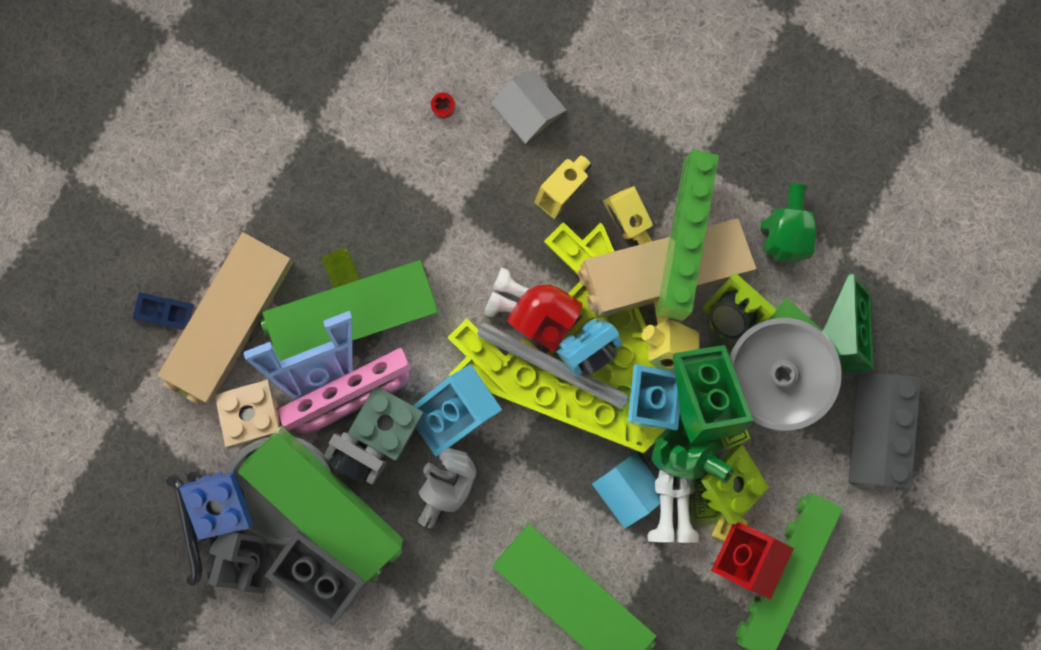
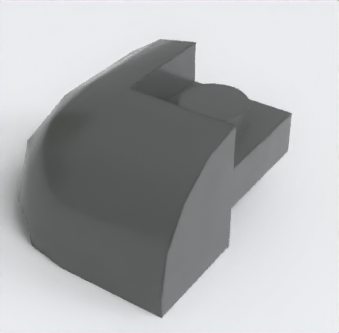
[208,532,273,594]

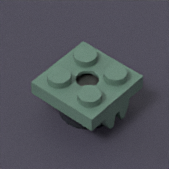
[348,387,424,461]

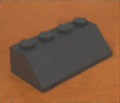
[848,373,921,489]

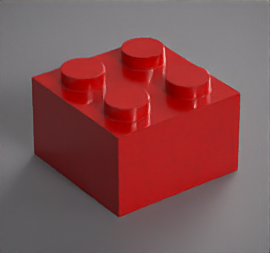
[711,522,794,600]

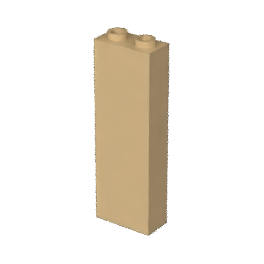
[578,218,756,319]
[157,232,293,406]

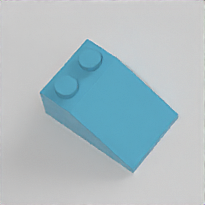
[413,364,502,457]

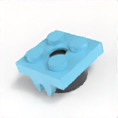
[556,319,622,377]

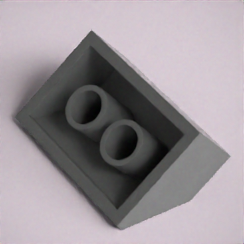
[265,530,366,627]

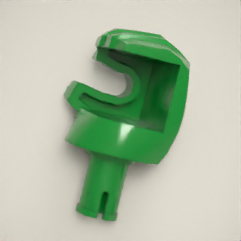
[760,183,816,262]
[652,421,734,483]

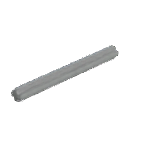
[477,323,629,409]

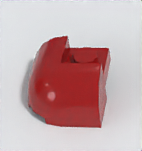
[507,284,583,352]

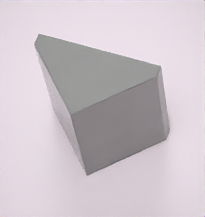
[491,70,567,144]

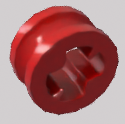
[431,92,455,119]

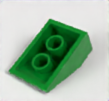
[823,274,874,373]
[673,345,753,444]

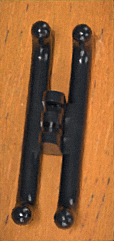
[166,472,218,586]

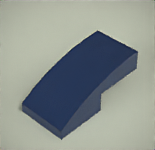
[132,292,194,330]

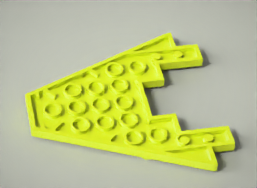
[447,222,681,454]

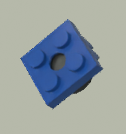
[179,471,253,540]

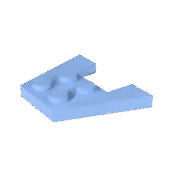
[244,311,353,400]

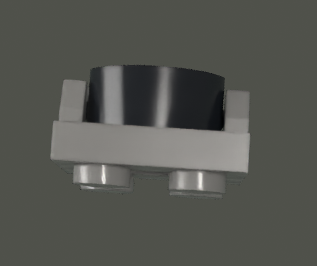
[323,432,388,484]

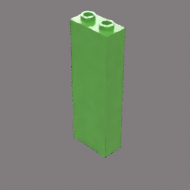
[260,260,438,361]
[238,425,403,584]
[492,523,656,650]

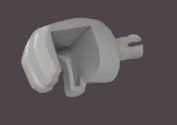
[418,448,476,529]

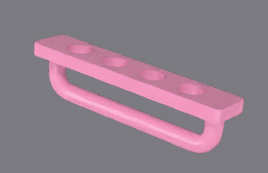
[278,348,411,434]

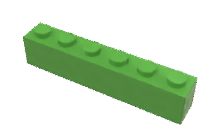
[656,149,719,321]
[735,493,843,650]

